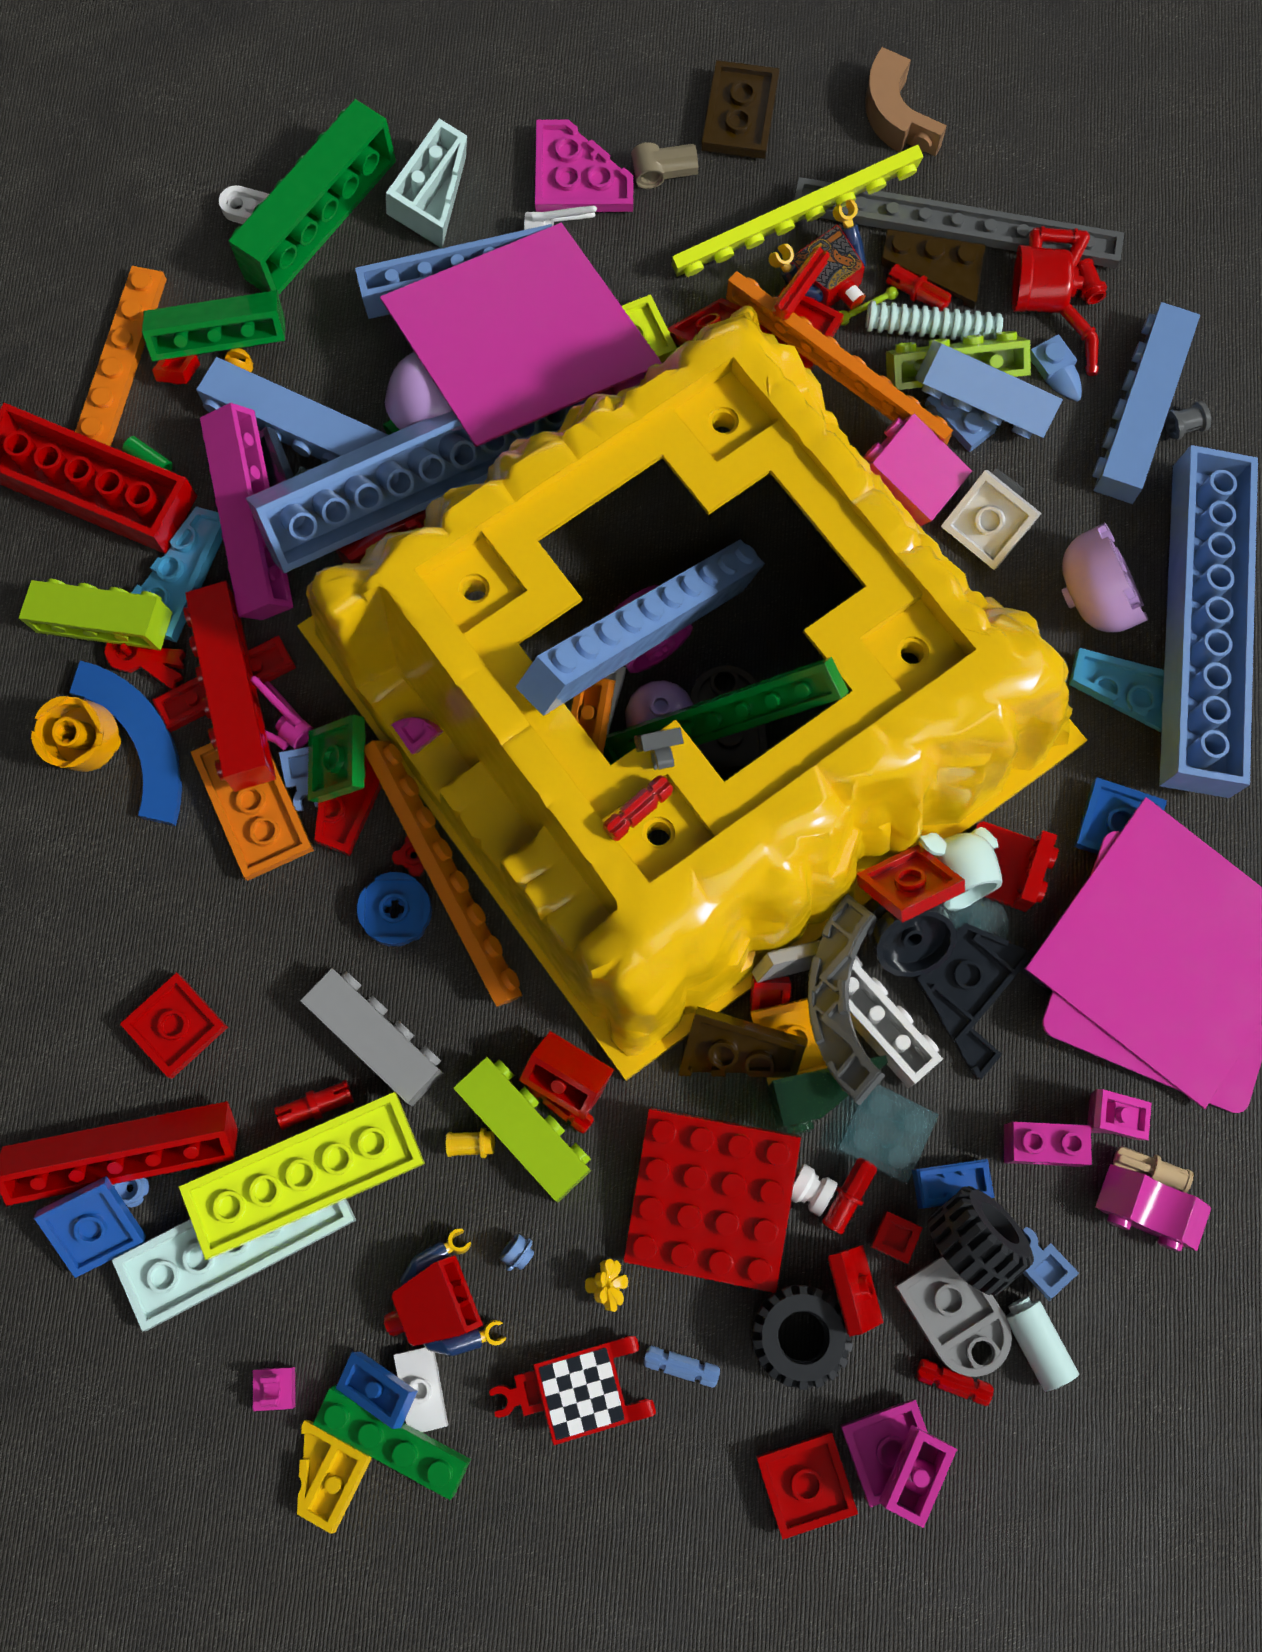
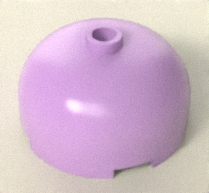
[385,352,463,431]
[1062,523,1148,632]

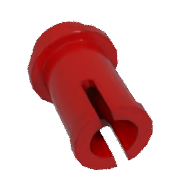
[1077,258,1107,304]

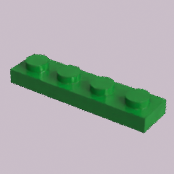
[313,1385,471,1500]

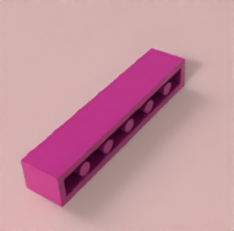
[200,403,294,620]

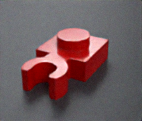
[489,1370,544,1418]

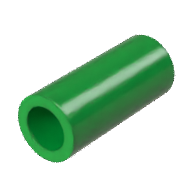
[122,436,173,471]

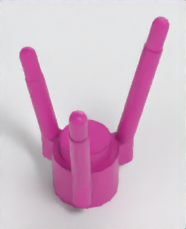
[251,676,314,750]

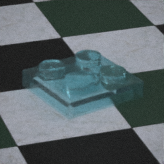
[837,1085,939,1184]

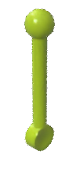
[839,286,898,326]

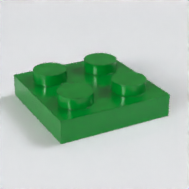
[308,715,366,803]

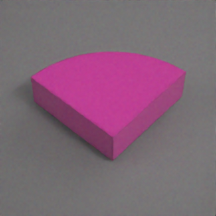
[392,717,443,754]

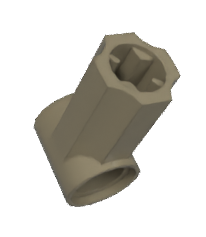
[631,142,698,189]

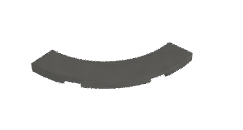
[808,894,885,1106]

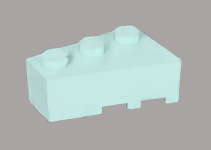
[386,118,467,248]

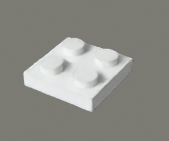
[941,470,1042,570]

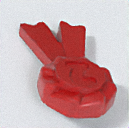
[104,643,186,690]

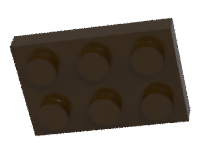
[701,60,780,159]

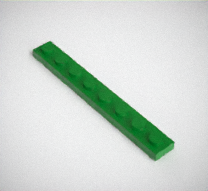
[604,657,849,765]

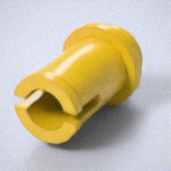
[446,1128,495,1158]

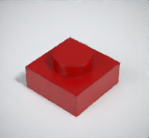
[152,355,200,385]
[749,976,791,1014]
[871,1211,923,1264]

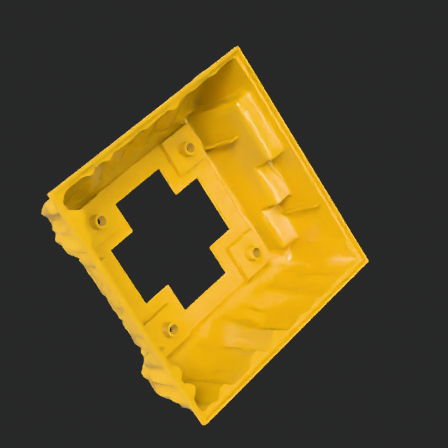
[297,305,1087,1081]

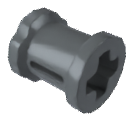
[1165,401,1211,440]

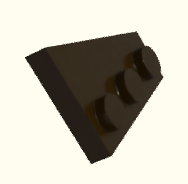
[881,229,985,310]
[678,1006,807,1078]

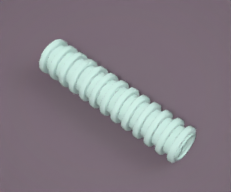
[865,300,1003,341]

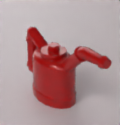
[1012,226,1099,376]

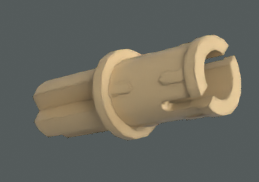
[1113,1147,1193,1193]

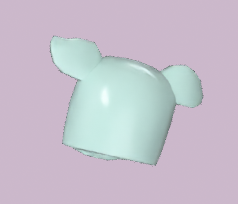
[919,827,1003,911]

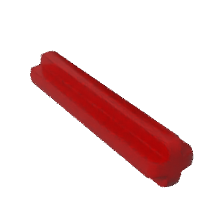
[772,247,830,321]

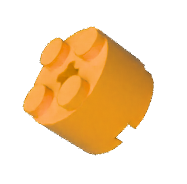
[31,696,121,772]

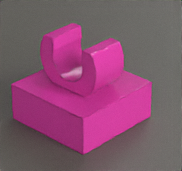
[253,1367,295,1411]

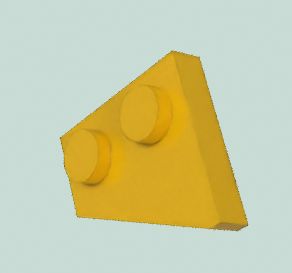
[297,1420,372,1534]

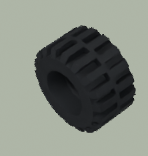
[928,1186,1034,1296]
[751,1285,853,1390]

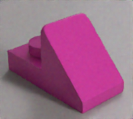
[1087,1089,1151,1141]

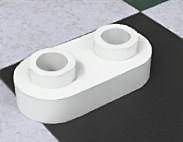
[219,185,270,224]

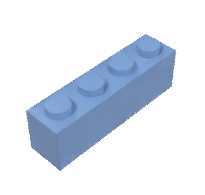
[915,340,1063,439]

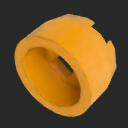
[225,348,253,372]

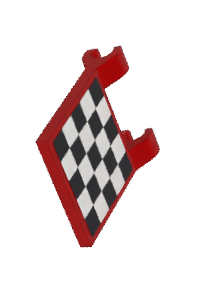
[533,1336,656,1446]

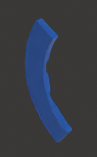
[69,661,182,826]

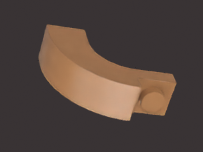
[865,47,947,156]

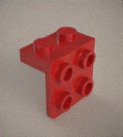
[966,821,1059,912]

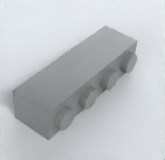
[300,968,443,1106]

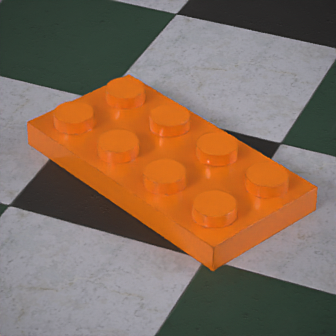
[191,743,314,881]

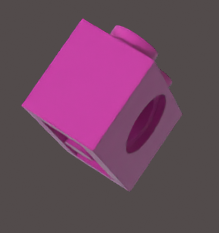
[1004,1122,1092,1167]
[879,1425,957,1528]

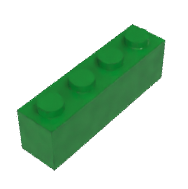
[142,290,285,361]

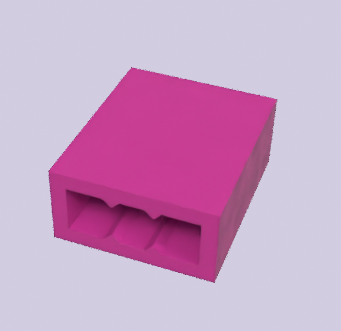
[863,414,972,526]

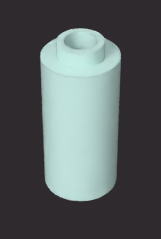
[1006,1296,1079,1392]

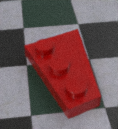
[314,752,382,856]

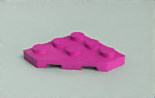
[535,119,633,212]

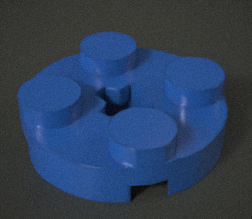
[357,872,432,946]

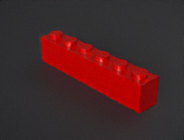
[183,581,276,792]
[0,1101,238,1206]

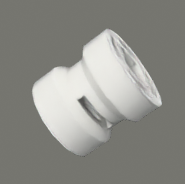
[791,1163,838,1217]

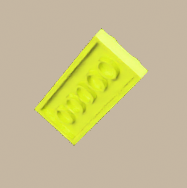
[179,1092,425,1260]

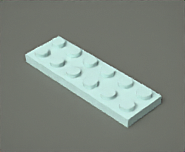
[112,1199,356,1332]

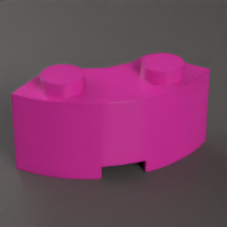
[1095,1164,1211,1252]

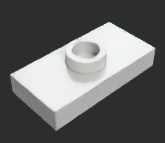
[394,1347,448,1432]

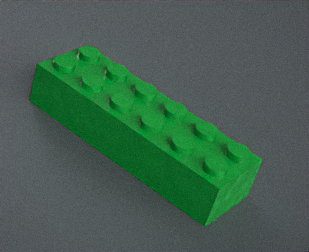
[228,99,396,295]

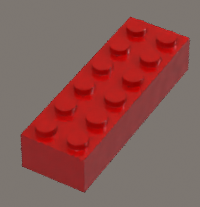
[0,403,197,554]

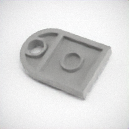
[894,1256,1012,1377]

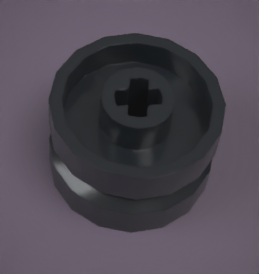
[865,898,957,977]

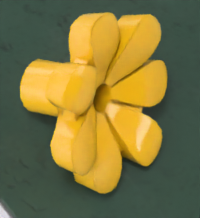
[585,1259,628,1312]

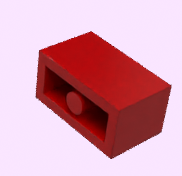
[519,1031,614,1120]

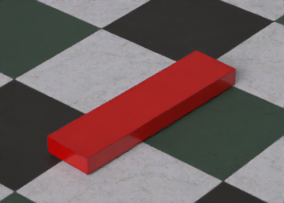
[152,635,296,733]

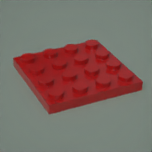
[624,1108,802,1293]

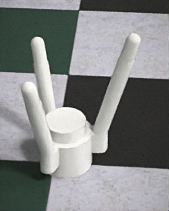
[524,206,597,230]

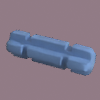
[643,1346,720,1388]

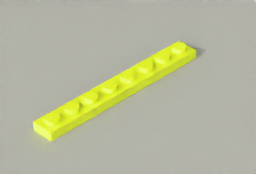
[672,145,923,277]

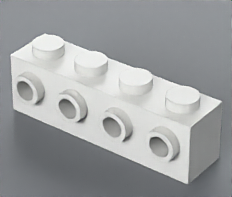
[808,956,943,1088]

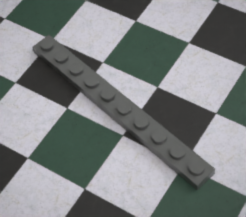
[794,177,1125,269]

